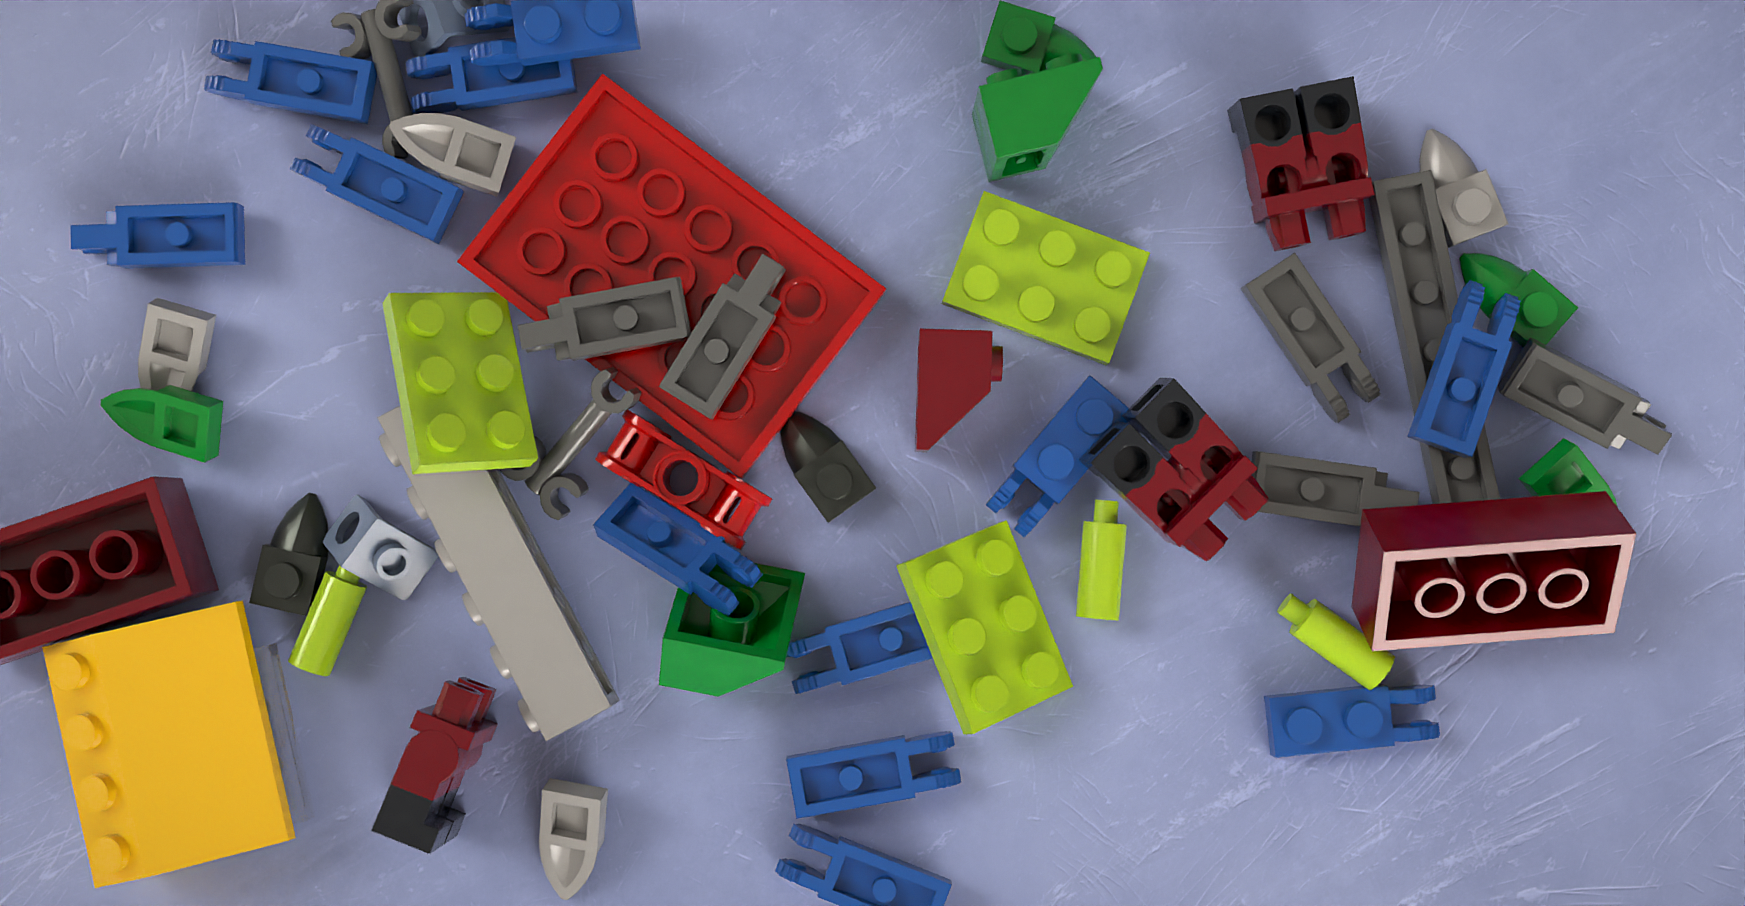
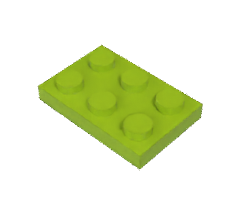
[941,191,1150,365]
[382,292,538,474]
[896,520,1073,734]

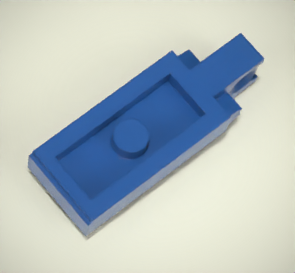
[70,202,245,269]

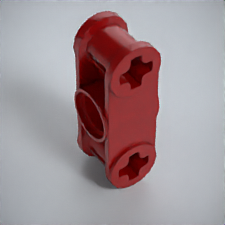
[595,409,773,550]

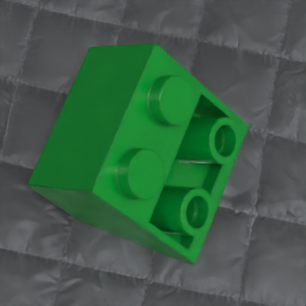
[972,54,1103,182]

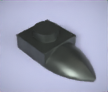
[780,411,876,523]
[249,493,329,616]

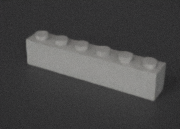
[377,406,620,741]

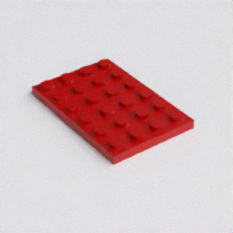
[457,73,886,479]

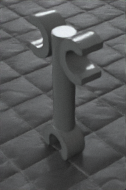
[331,0,422,159]
[499,367,641,520]

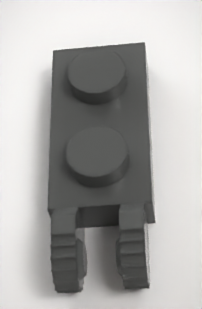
[1240,253,1381,423]

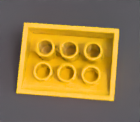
[42,600,296,888]

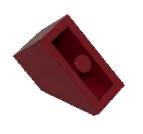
[915,328,1003,452]

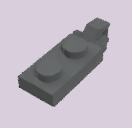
[659,254,786,420]
[517,277,692,361]
[1498,337,1672,455]
[1251,451,1420,526]

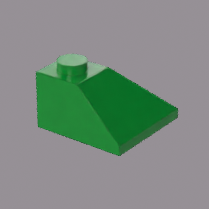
[659,563,805,697]

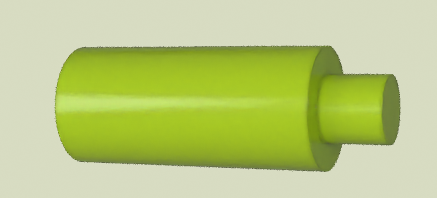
[1076,500,1127,620]
[288,565,367,676]
[1277,593,1395,690]

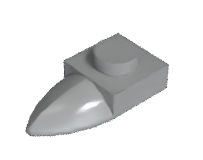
[389,113,516,197]
[1420,129,1508,248]
[138,298,216,391]
[539,778,608,900]

